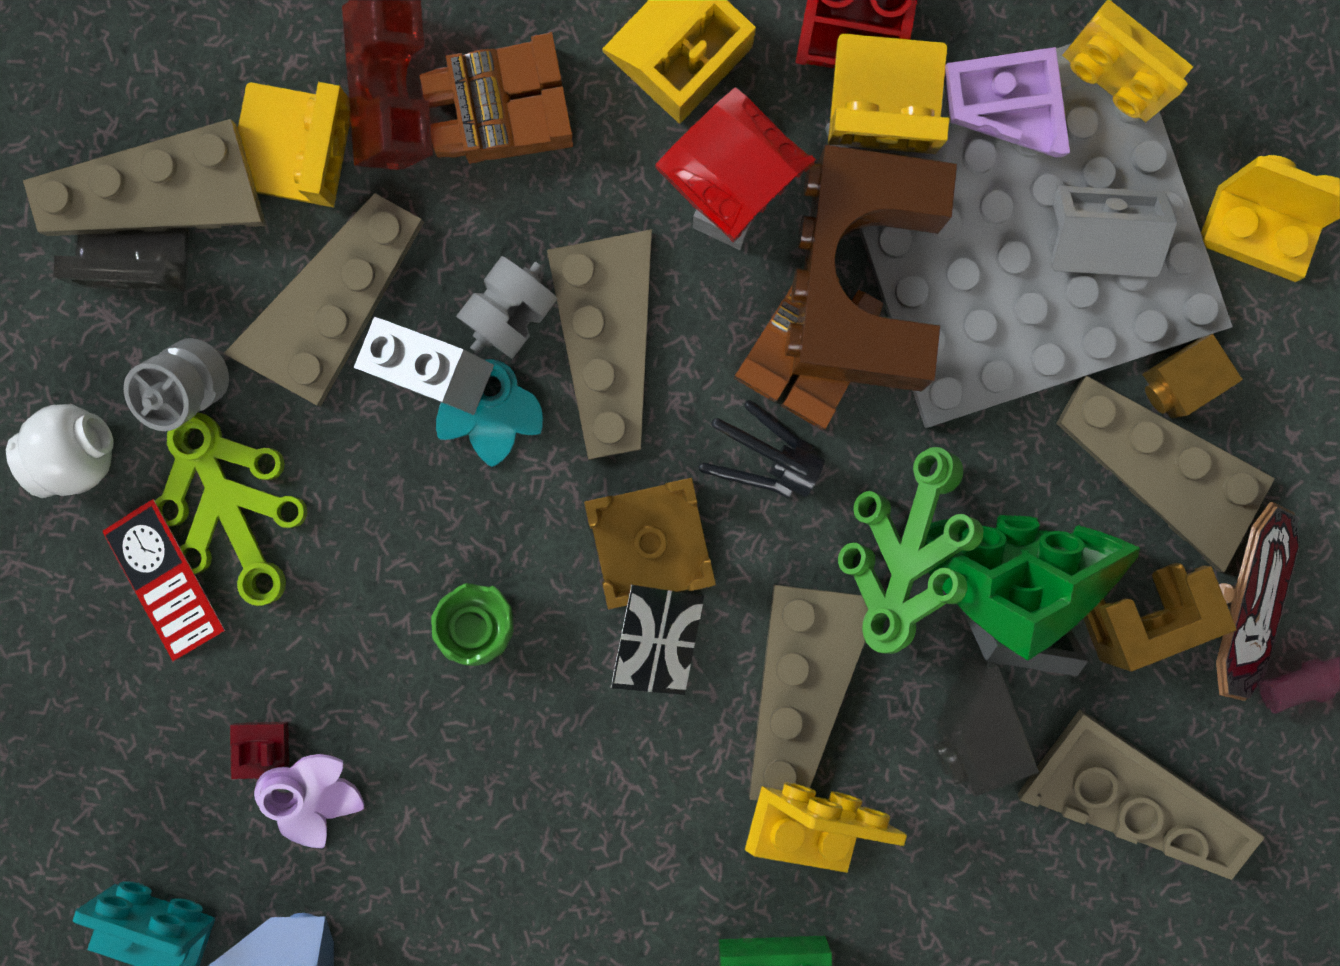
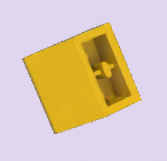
[602,0,756,124]

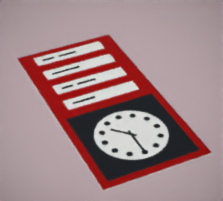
[102,499,225,661]

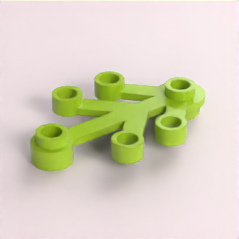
[155,412,307,606]

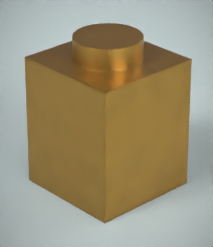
[1142,334,1243,418]

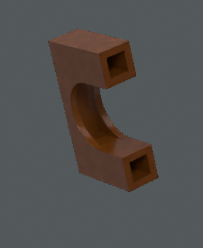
[785,145,957,392]

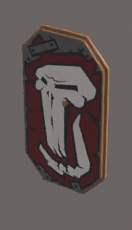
[1216,502,1299,701]

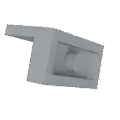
[1051,185,1177,277]

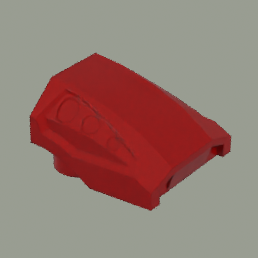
[795,0,917,68]
[655,87,816,243]

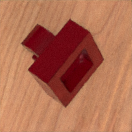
[230,722,289,779]

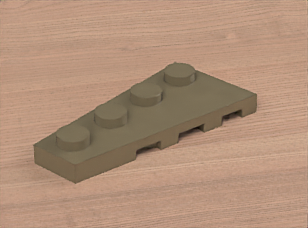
[23,119,267,236]
[223,193,424,407]
[547,229,652,460]
[1056,376,1275,572]
[749,585,868,800]
[1017,709,1265,880]

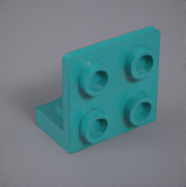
[72,881,215,966]

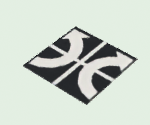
[611,585,704,695]

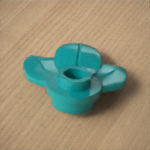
[436,359,543,467]

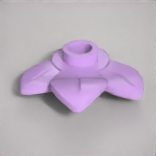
[254,754,364,848]

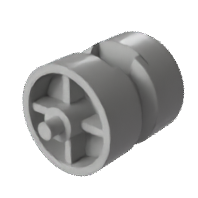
[456,256,558,359]
[124,338,229,431]

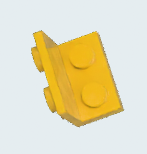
[1062,0,1193,123]
[828,34,949,154]
[238,82,354,207]
[1201,155,1340,282]
[745,782,907,873]

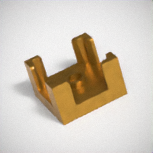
[584,478,716,610]
[1083,563,1237,672]

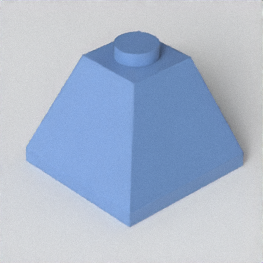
[208,913,334,966]

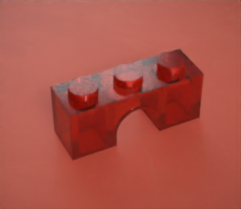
[342,0,433,170]

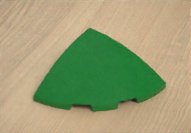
[924,515,1140,661]

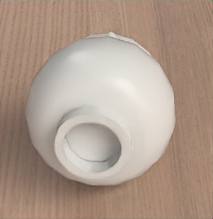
[6,404,114,498]

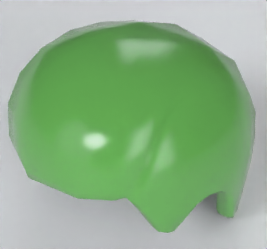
[431,583,514,666]

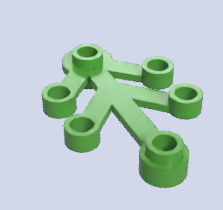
[838,447,983,654]

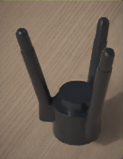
[698,400,825,499]

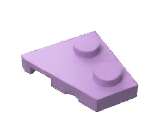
[944,47,1070,158]

